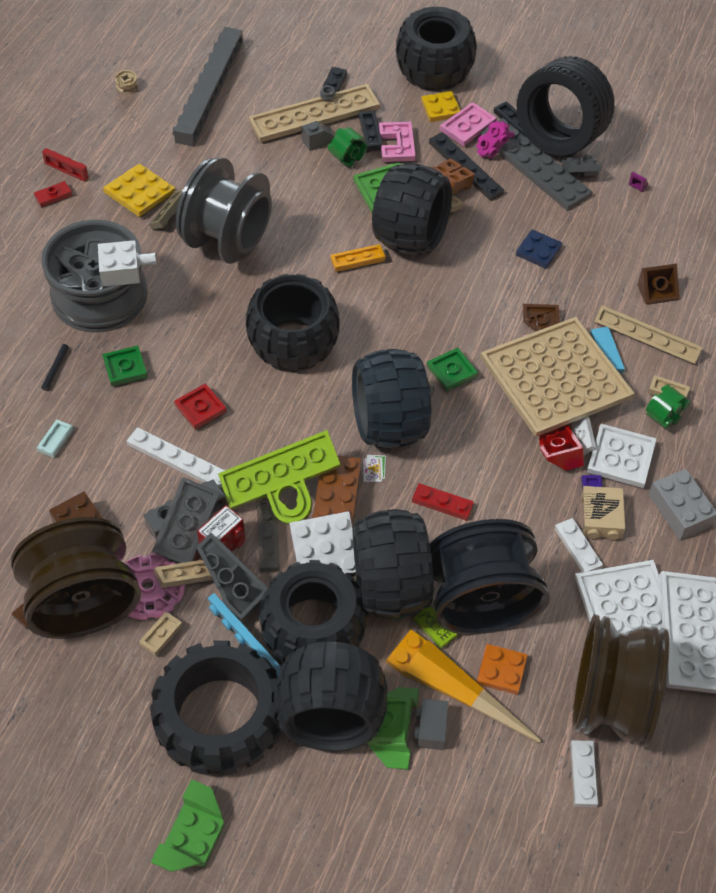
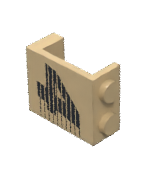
[581,486,625,540]

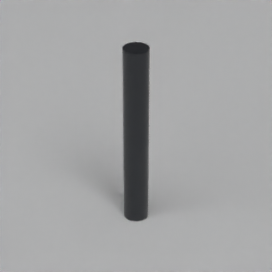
[41,344,69,391]

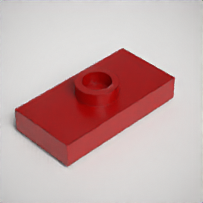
[34,181,72,208]

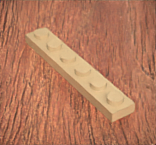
[594,305,703,364]

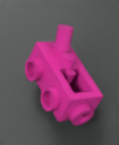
[476,120,514,159]

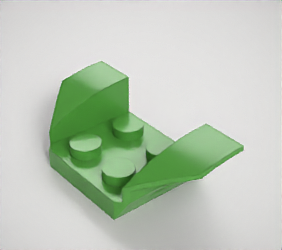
[367,687,419,770]
[151,779,224,872]

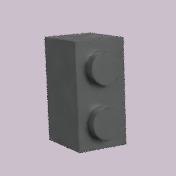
[414,698,448,750]

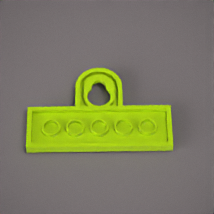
[218,430,342,525]

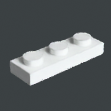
[554,518,603,572]
[570,740,598,808]

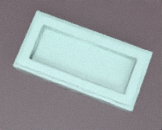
[37,419,74,458]

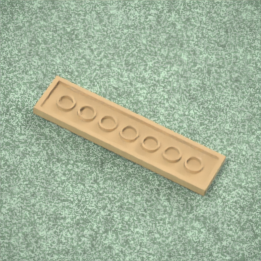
[249,84,380,143]

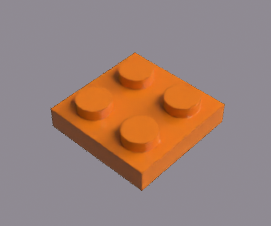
[477,644,527,695]

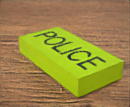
[414,606,457,649]

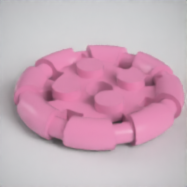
[125,554,185,620]

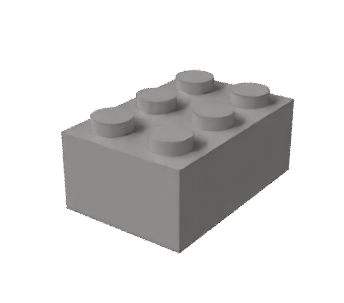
[648,469,716,540]

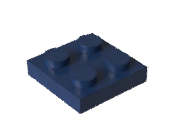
[515,229,563,269]

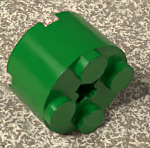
[328,127,367,167]
[645,384,690,429]

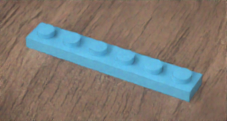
[208,593,281,677]

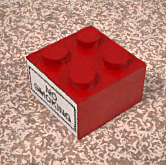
[197,506,246,552]

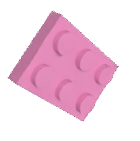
[440,102,496,146]

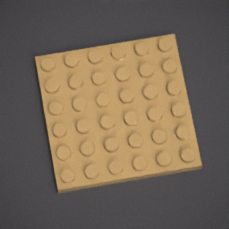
[480,317,635,437]

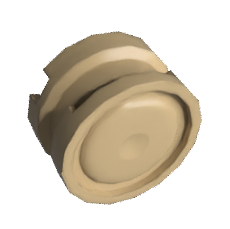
[115,70,138,94]

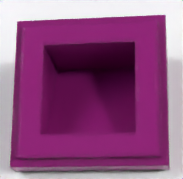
[628,171,648,192]

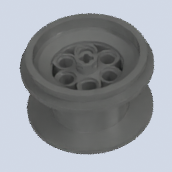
[176,157,272,264]

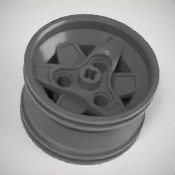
[41,220,148,332]

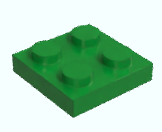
[102,345,148,387]
[427,347,478,392]

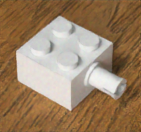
[98,240,157,287]

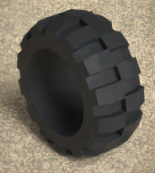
[150,640,281,776]

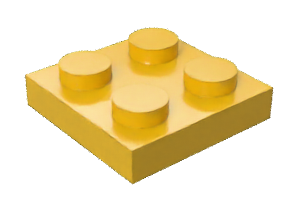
[421,91,460,122]

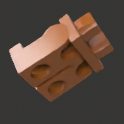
[432,158,475,196]

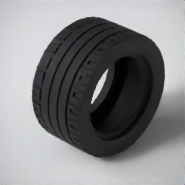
[516,56,615,156]

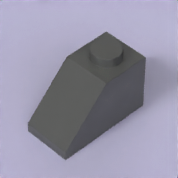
[302,121,335,151]

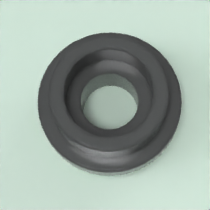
[320,86,336,101]

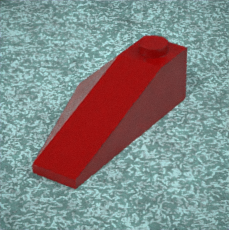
[539,424,584,471]

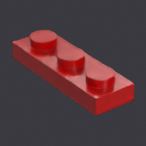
[42,148,89,182]
[412,483,474,521]

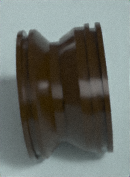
[11,517,141,639]
[572,614,669,747]

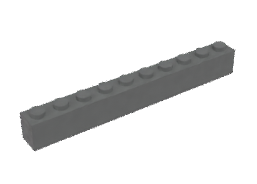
[172,27,243,147]

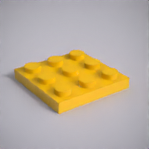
[103,163,175,217]

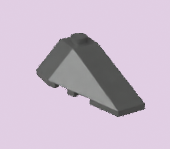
[197,532,268,620]

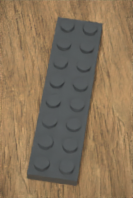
[478,118,592,211]

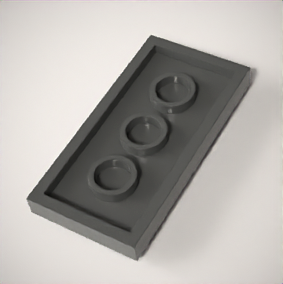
[151,477,219,563]

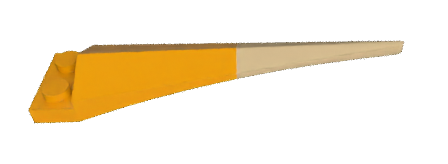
[386,629,541,743]

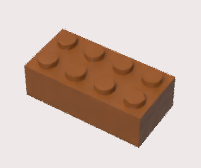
[313,456,361,529]

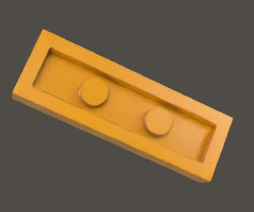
[330,244,385,272]

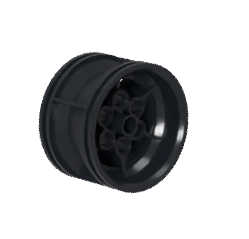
[430,519,550,635]

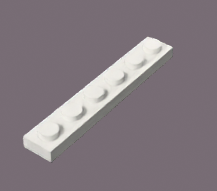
[127,427,225,493]

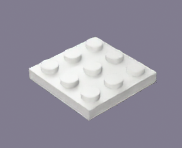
[587,424,656,488]
[289,511,356,574]

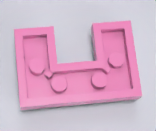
[379,122,415,162]

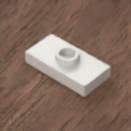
[571,417,596,456]

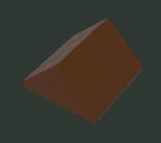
[637,263,680,303]

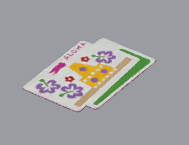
[363,455,386,482]

